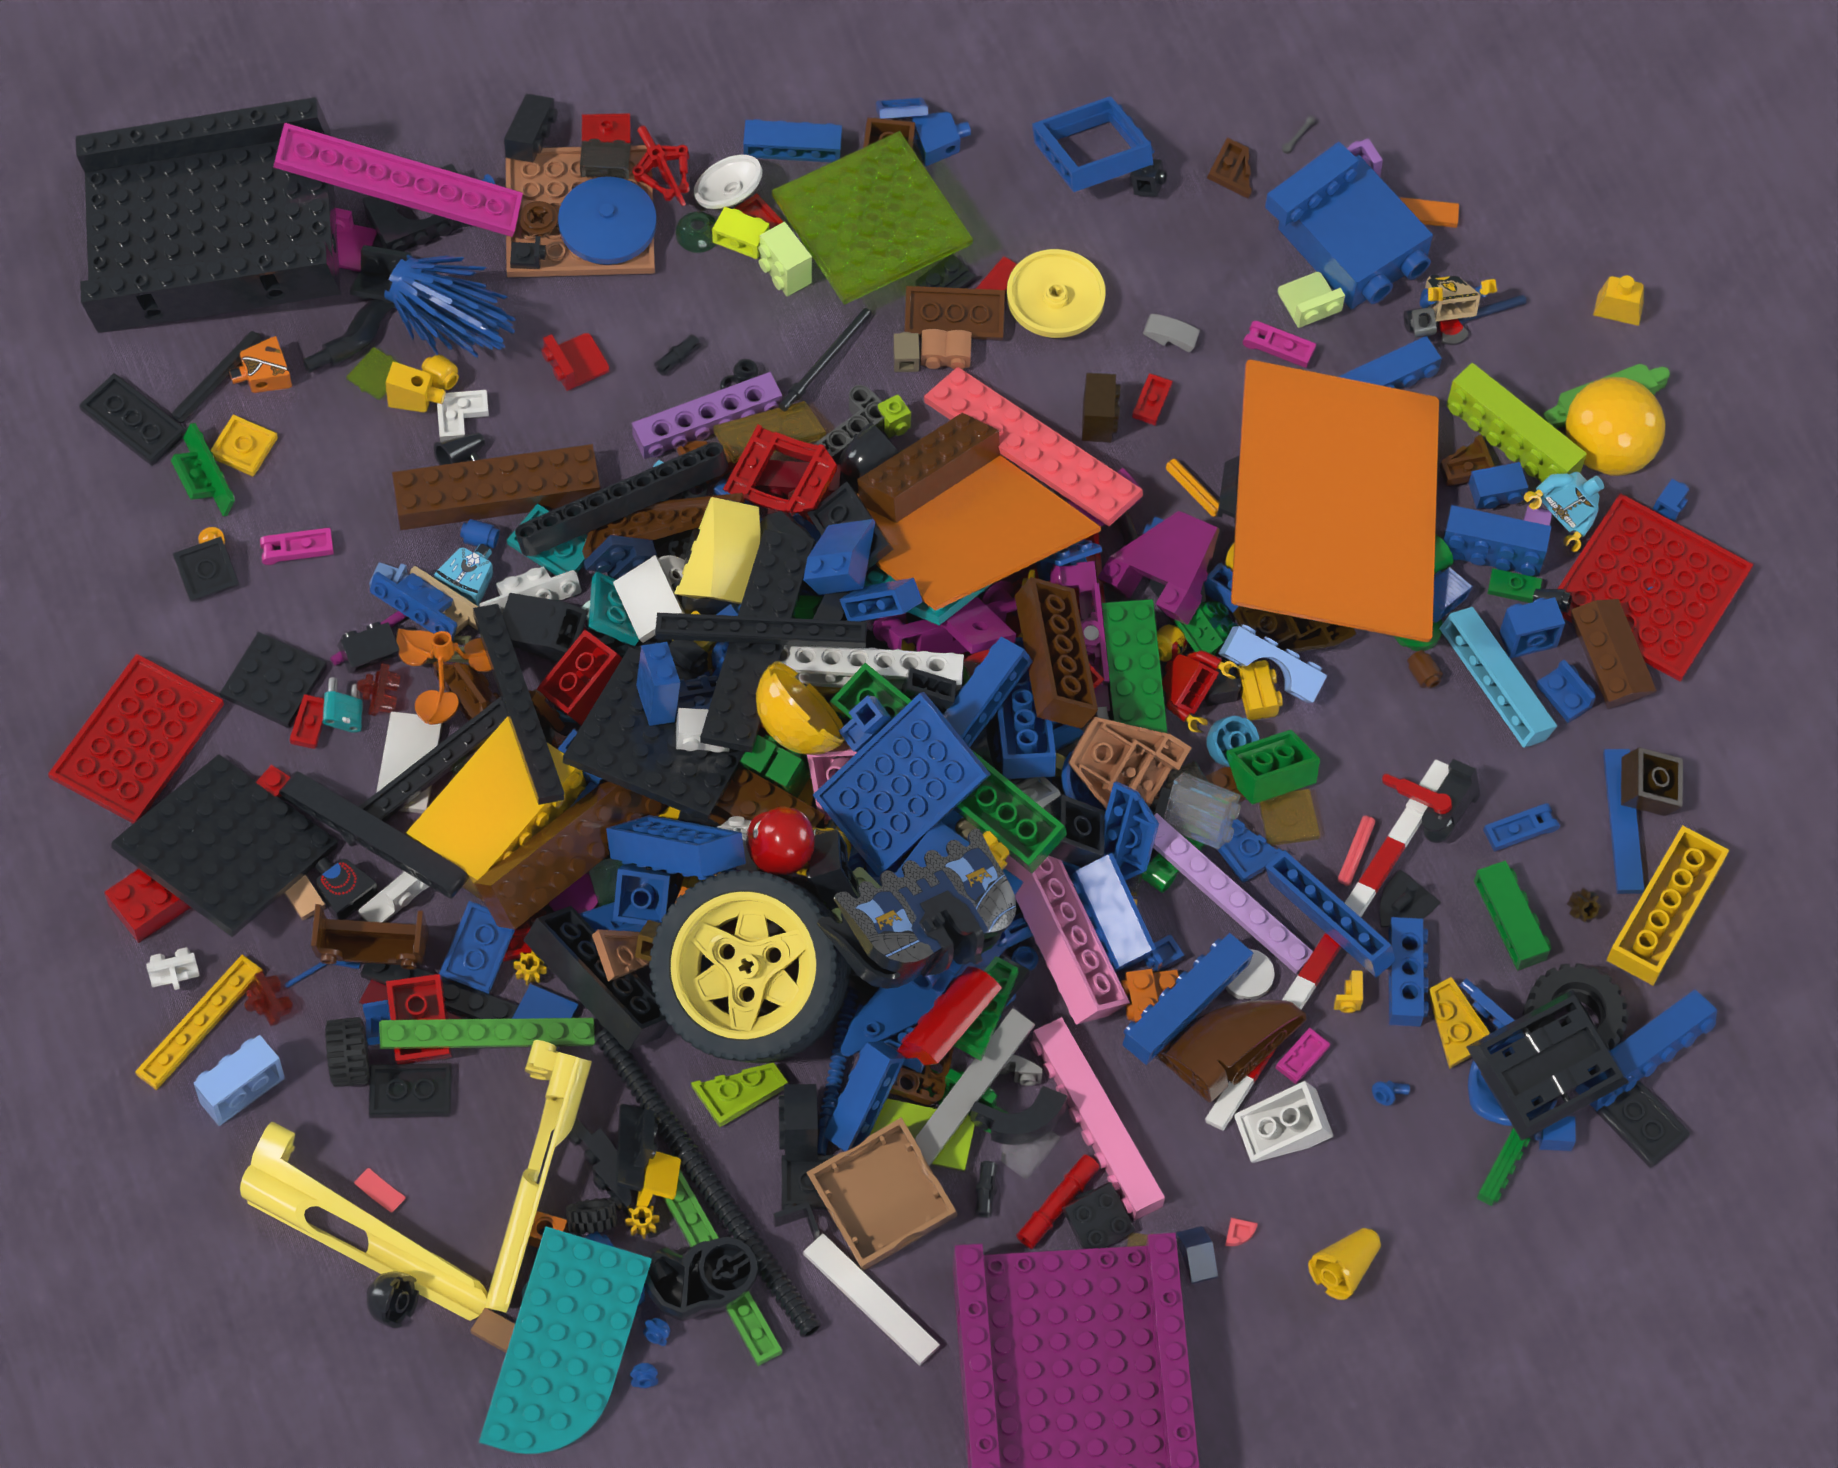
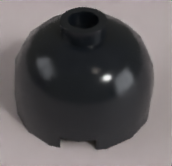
[366,1271,419,1329]

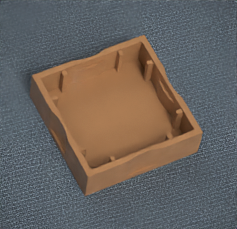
[806,1117,958,1271]

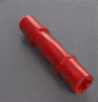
[1016,1154,1100,1249]

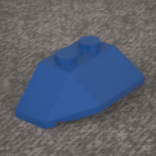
[1104,781,1159,880]

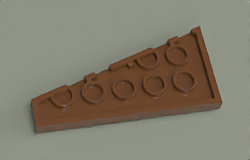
[582,493,745,559]

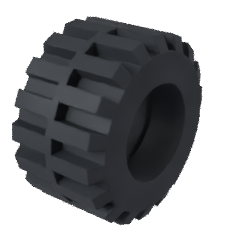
[325,1017,370,1088]

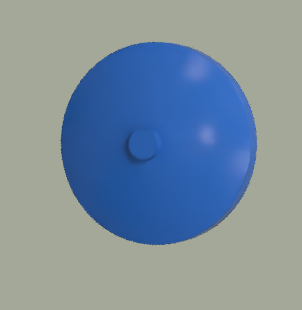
[558,177,657,265]

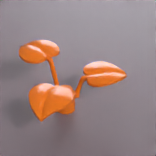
[396,628,492,725]

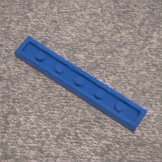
[1603,749,1644,894]

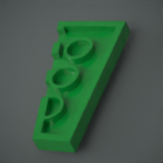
[953,956,1018,1061]

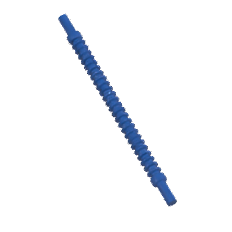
[818,986,860,1155]

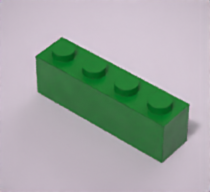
[1474,860,1551,971]

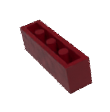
[754,460,841,502]

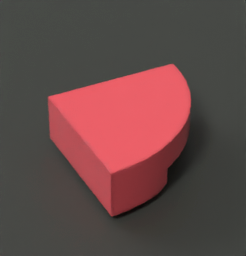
[1225,1217,1258,1246]

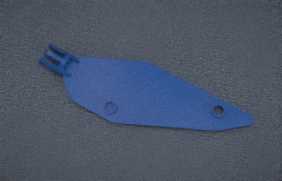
[840,912,1033,1057]

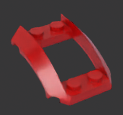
[723,424,837,513]

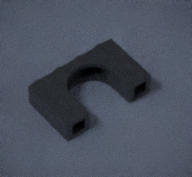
[363,163,470,252]

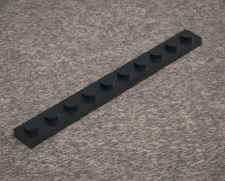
[473,604,564,805]

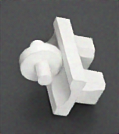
[146,947,200,990]

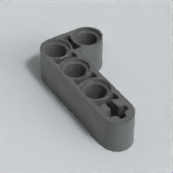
[809,385,884,465]

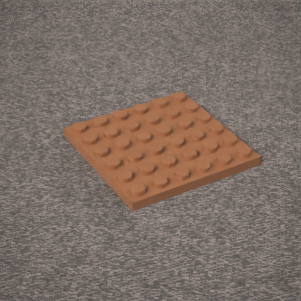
[506,145,655,277]

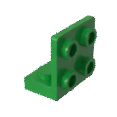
[1174,601,1238,655]

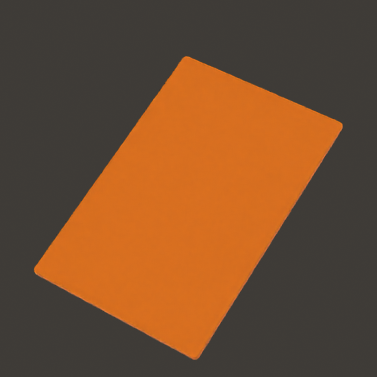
[1231,359,1439,642]

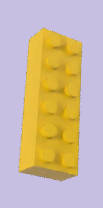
[1606,825,1729,986]

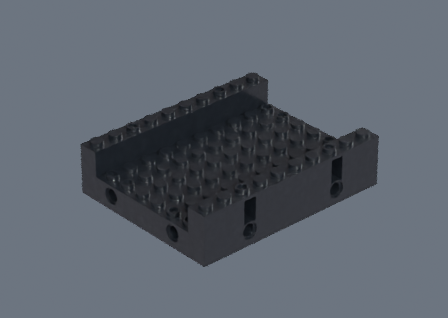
[76,97,341,333]

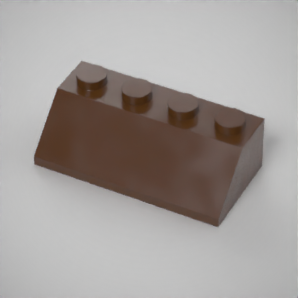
[1570,599,1657,710]

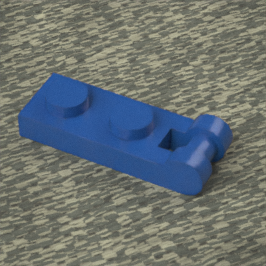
[1483,803,1560,852]

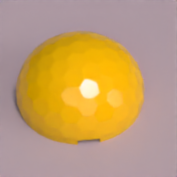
[1566,377,1665,476]
[756,661,845,755]

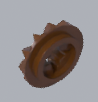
[519,201,558,237]

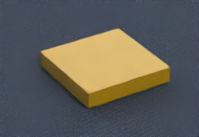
[210,414,278,477]

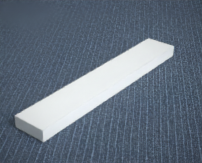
[803,1233,940,1366]

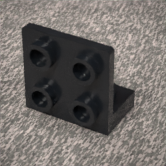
[350,245,411,303]

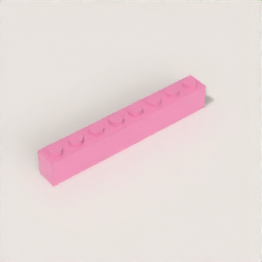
[1031,1017,1165,1221]

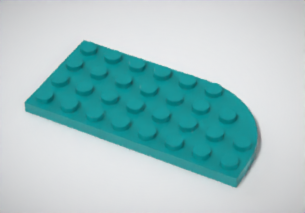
[478,1226,652,1454]

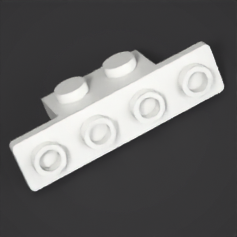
[479,566,581,613]
[359,872,429,923]

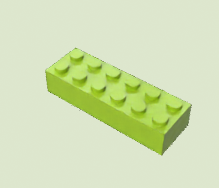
[1446,363,1587,483]

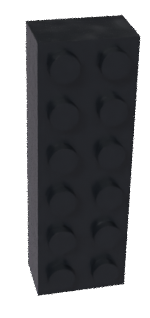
[523,906,669,1051]

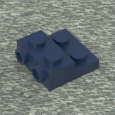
[583,535,657,580]

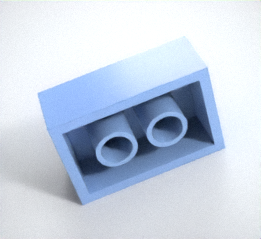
[194,1035,285,1126]

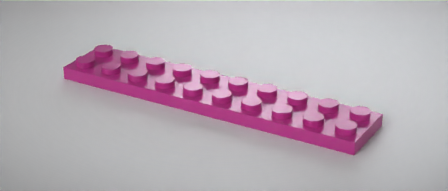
[273,123,523,237]

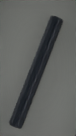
[172,331,262,423]

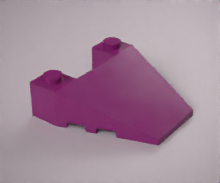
[1098,511,1220,625]

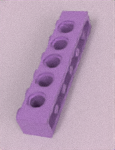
[632,372,782,459]

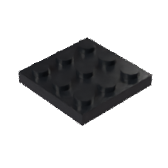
[220,631,327,728]

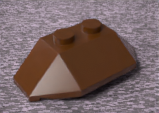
[433,661,500,721]

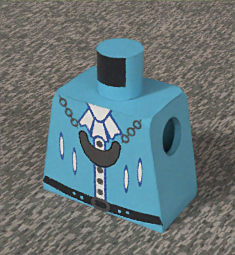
[434,544,493,606]

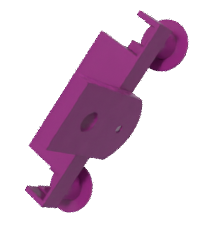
[873,581,1019,654]

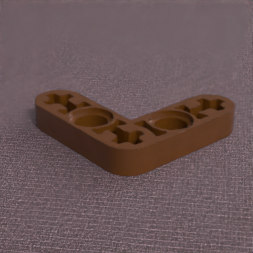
[890,1046,954,1105]

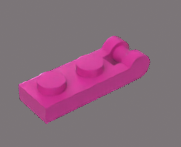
[1243,321,1316,368]
[260,528,334,565]

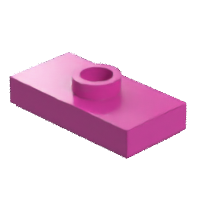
[1275,1028,1330,1084]

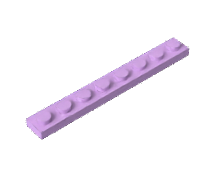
[1153,813,1313,974]

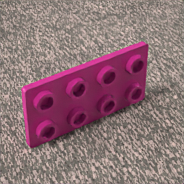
[335,208,377,272]

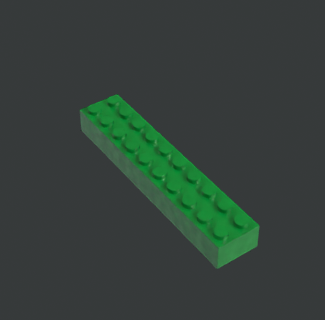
[830,663,1067,874]

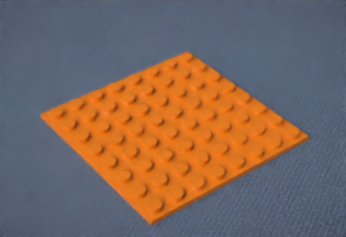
[857,455,1101,611]

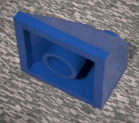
[613,864,671,925]

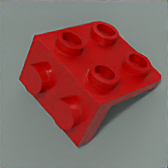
[541,333,609,391]

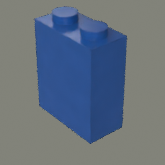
[636,642,680,726]

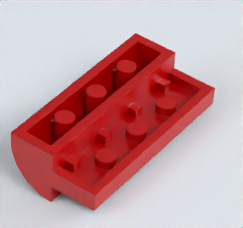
[897,966,1002,1065]

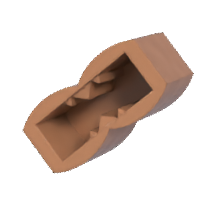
[921,329,972,369]

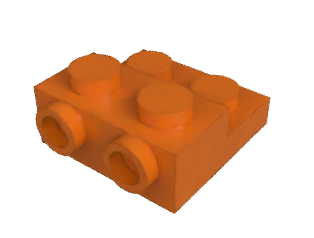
[1121,969,1179,1023]

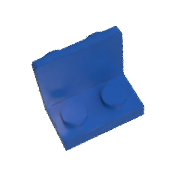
[1036,539,1102,581]

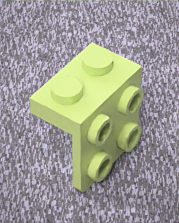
[1278,272,1345,328]

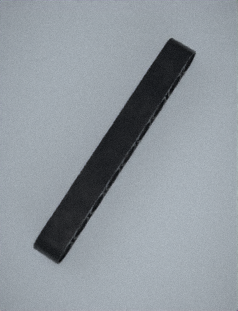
[515,442,729,556]
[279,771,469,899]

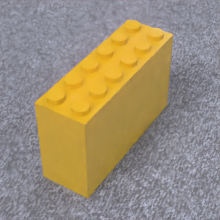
[406,717,587,901]

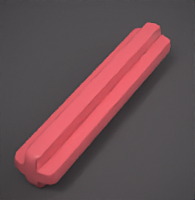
[1338,815,1376,886]

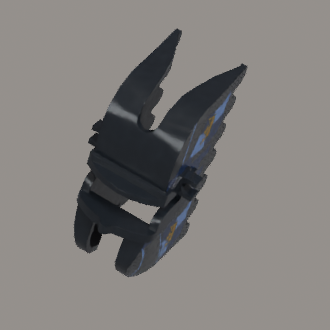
[817,829,1016,989]

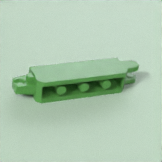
[1542,364,1670,430]

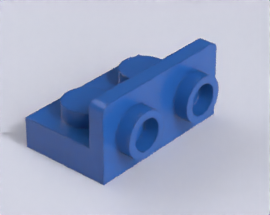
[1536,659,1596,723]

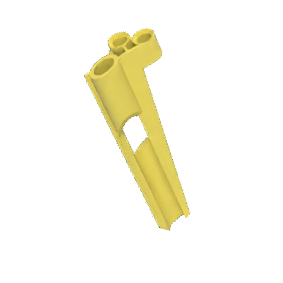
[485,1040,592,1313]
[240,1122,488,1321]

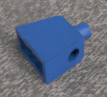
[911,112,971,166]

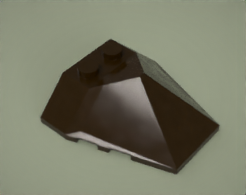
[1233,606,1357,652]

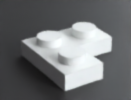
[437,390,489,441]

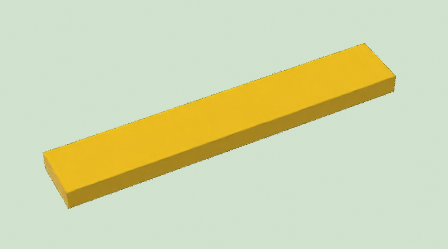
[135,954,263,1090]

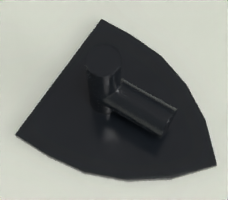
[1379,870,1441,927]

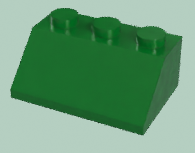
[1226,729,1320,805]

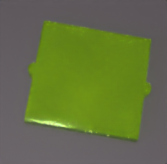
[346,347,398,400]

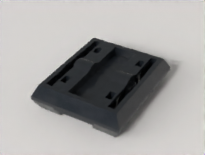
[1466,990,1629,1141]

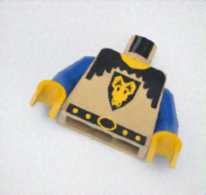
[1419,274,1497,321]

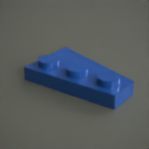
[1197,806,1283,883]

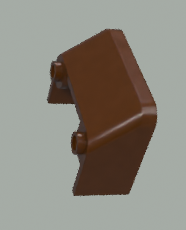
[311,904,429,970]

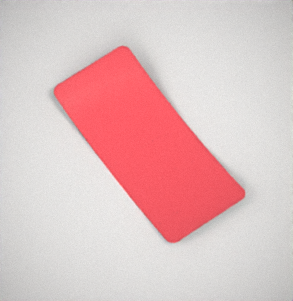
[354,1168,406,1213]

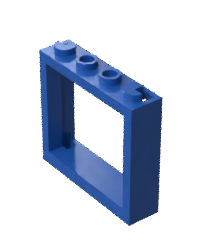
[1032,96,1155,192]

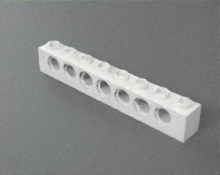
[780,645,964,695]

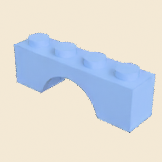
[1219,625,1327,703]

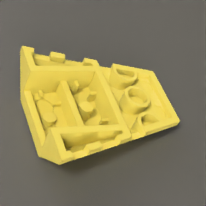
[674,497,761,604]

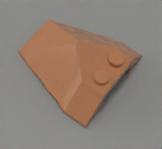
[1068,717,1192,810]

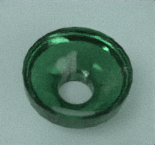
[676,211,716,253]

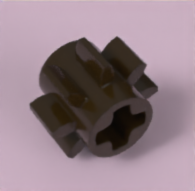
[1567,887,1601,922]

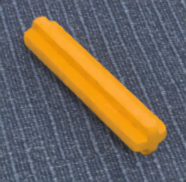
[1166,458,1219,517]

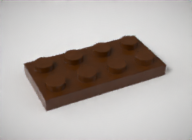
[904,286,1005,340]

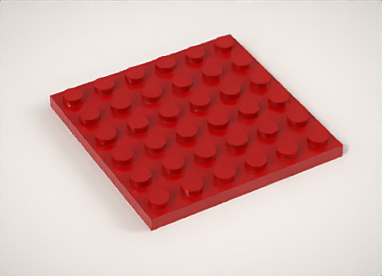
[1558,493,1754,682]

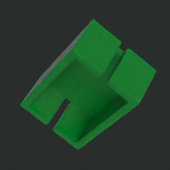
[740,734,811,798]

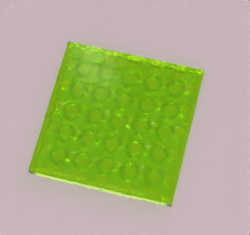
[772,131,973,305]

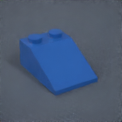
[803,519,875,595]

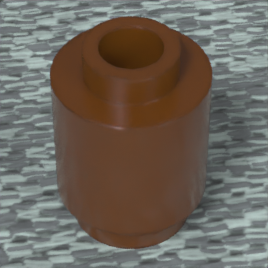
[1407,650,1443,689]

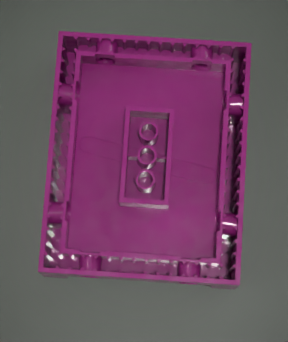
[953,1233,1199,1468]

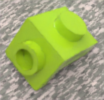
[878,395,911,438]

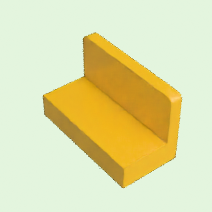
[636,1151,681,1207]

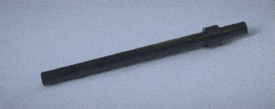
[779,308,871,411]

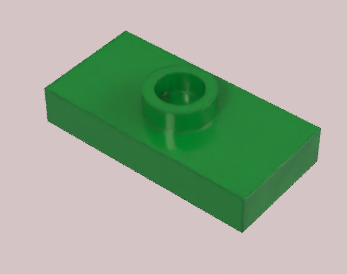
[1487,568,1542,603]

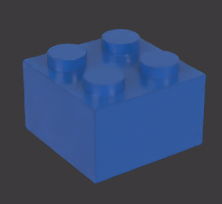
[1499,597,1565,659]

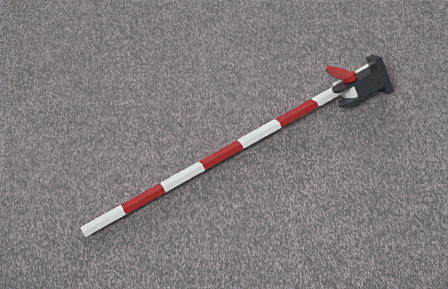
[1205,759,1480,1131]

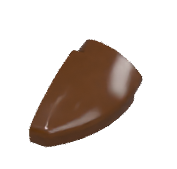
[1158,1000,1307,1103]

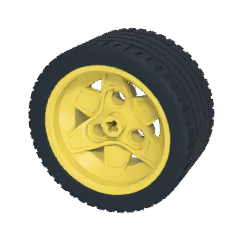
[649,870,851,1063]

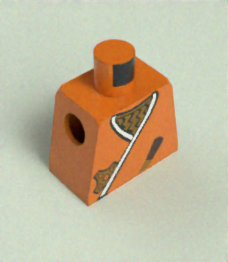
[229,336,292,393]

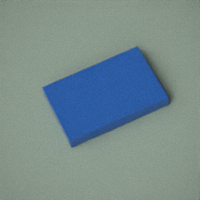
[439,901,516,994]

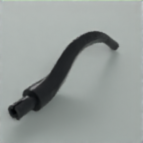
[303,299,395,373]

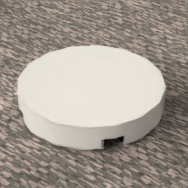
[1226,949,1275,1000]

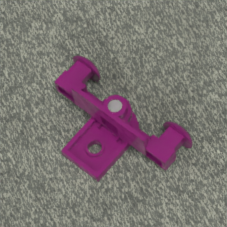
[1050,561,1111,717]

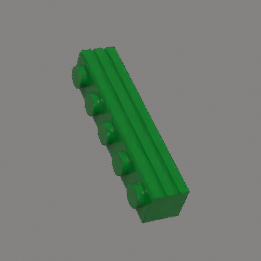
[1477,1127,1531,1206]

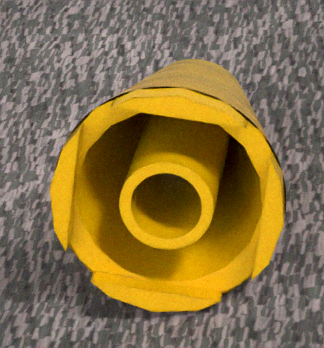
[1308,1228,1381,1300]

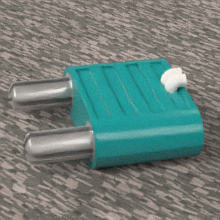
[323,677,363,733]

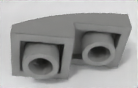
[1143,314,1200,353]
[999,1055,1042,1086]

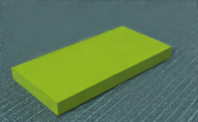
[869,1099,975,1171]

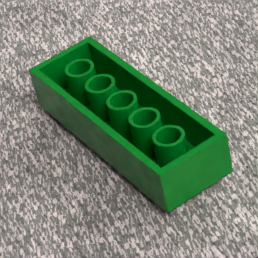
[1101,599,1167,733]

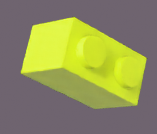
[712,207,769,259]

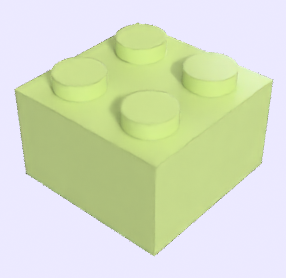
[758,222,812,297]

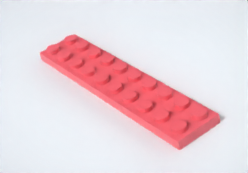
[924,367,1143,526]

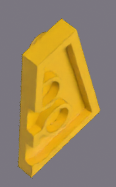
[1428,977,1490,1069]

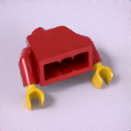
[1162,651,1240,733]

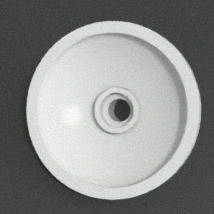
[694,155,762,209]

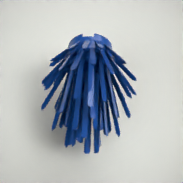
[384,255,516,358]

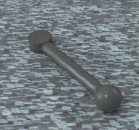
[1282,116,1315,154]

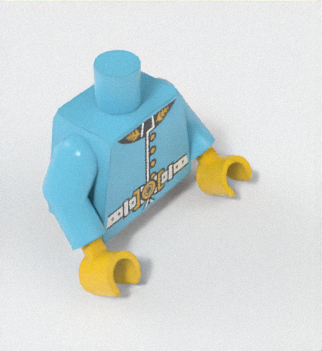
[1524,472,1604,552]

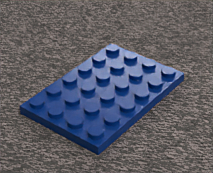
[813,692,991,877]

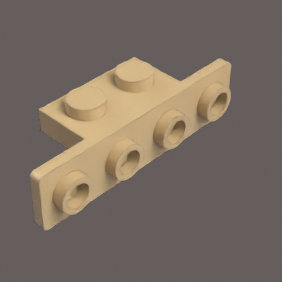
[410,566,478,635]

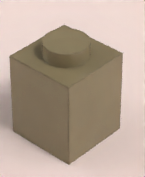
[893,332,920,372]

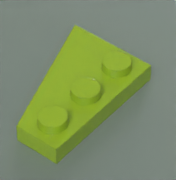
[691,1062,788,1127]

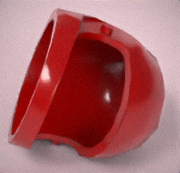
[746,806,815,876]

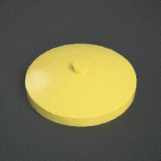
[1007,249,1105,338]

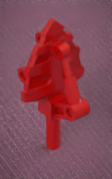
[632,126,690,206]

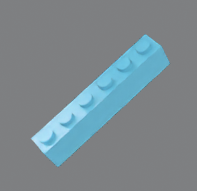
[1439,607,1557,748]

